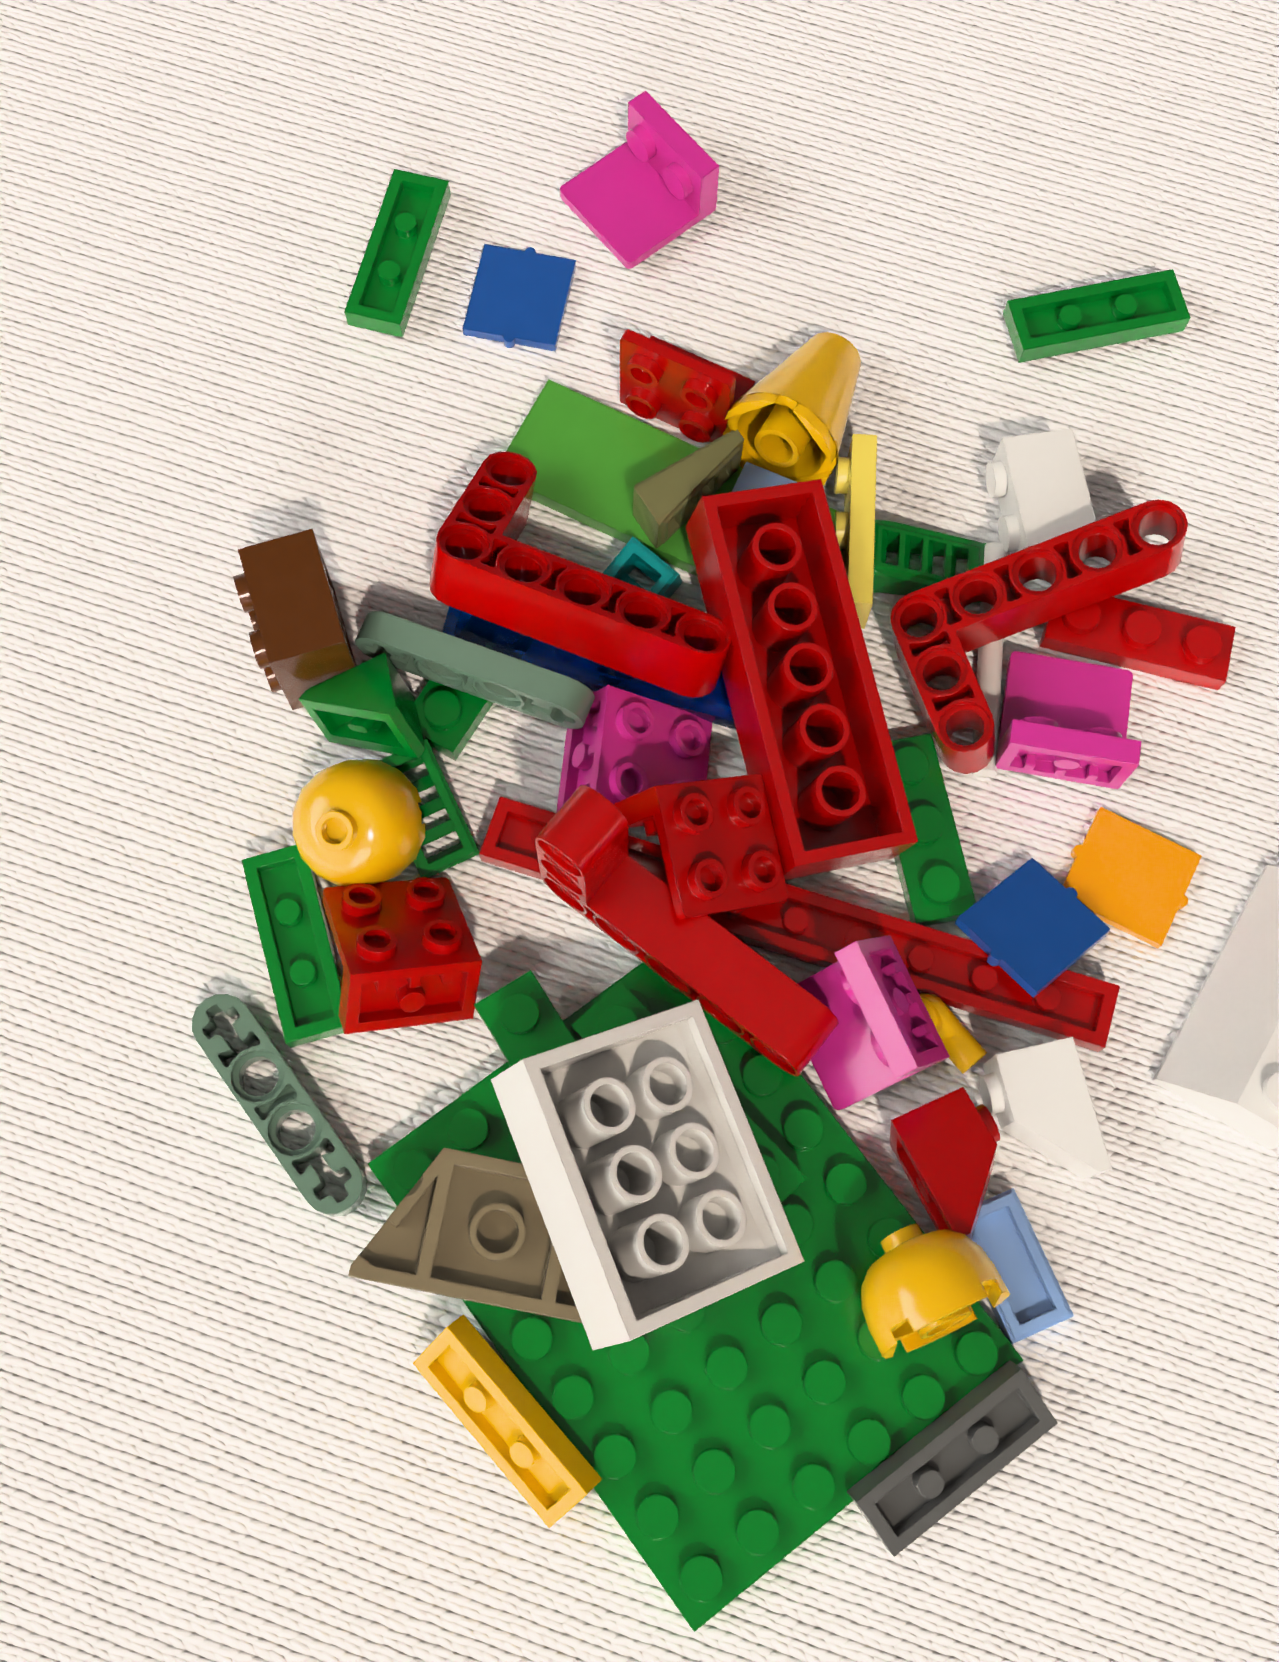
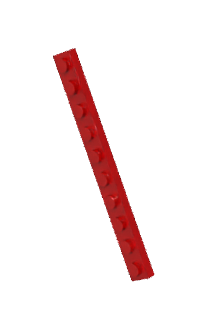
[479,796,1120,1052]

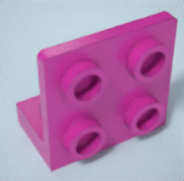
[560,90,719,269]
[996,651,1142,790]
[556,685,712,813]
[797,935,950,1110]

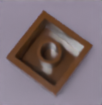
[233,528,357,710]

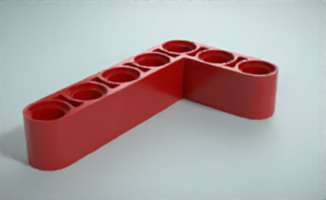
[429,451,731,698]
[890,499,1188,774]
[535,785,839,1076]

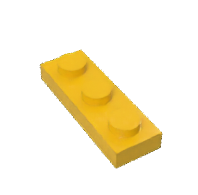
[413,1314,602,1528]

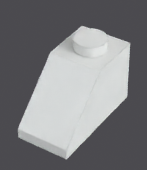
[979,1037,1113,1179]

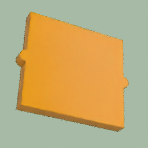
[1062,807,1202,948]

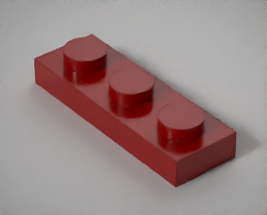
[1039,597,1236,691]

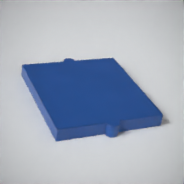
[462,244,576,352]
[955,858,1111,998]

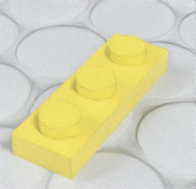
[833,434,877,629]

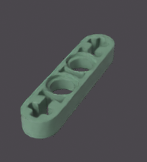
[355,611,595,729]
[192,994,367,1217]

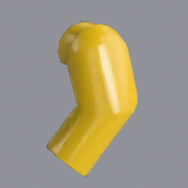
[919,993,988,1074]

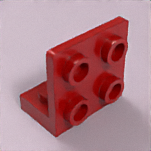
[620,329,756,443]
[614,773,788,920]
[322,877,482,1034]

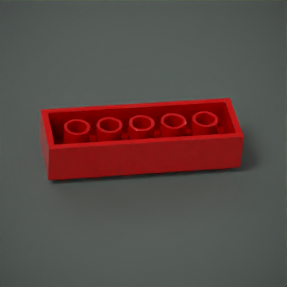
[685,479,918,880]

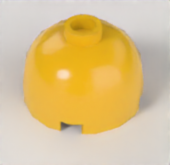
[292,759,425,886]
[861,1224,1010,1359]

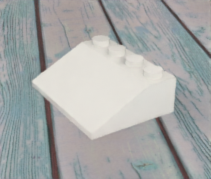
[491,999,804,1350]

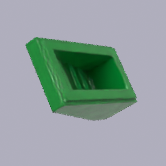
[873,519,986,603]
[380,739,480,878]

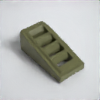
[633,429,744,548]

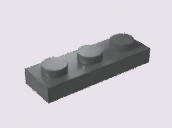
[847,1360,1058,1557]

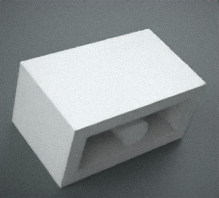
[985,428,1096,563]

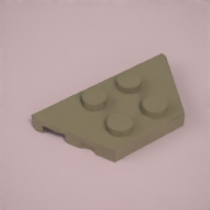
[348,1148,582,1323]

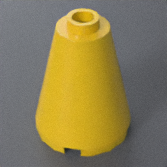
[723,332,861,486]

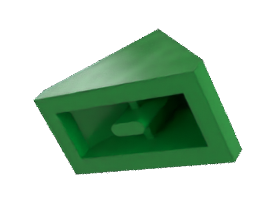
[299,653,425,759]

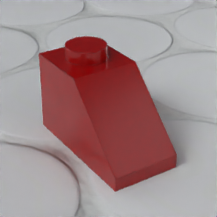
[890,1087,1000,1240]

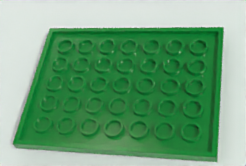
[368,962,1023,1632]

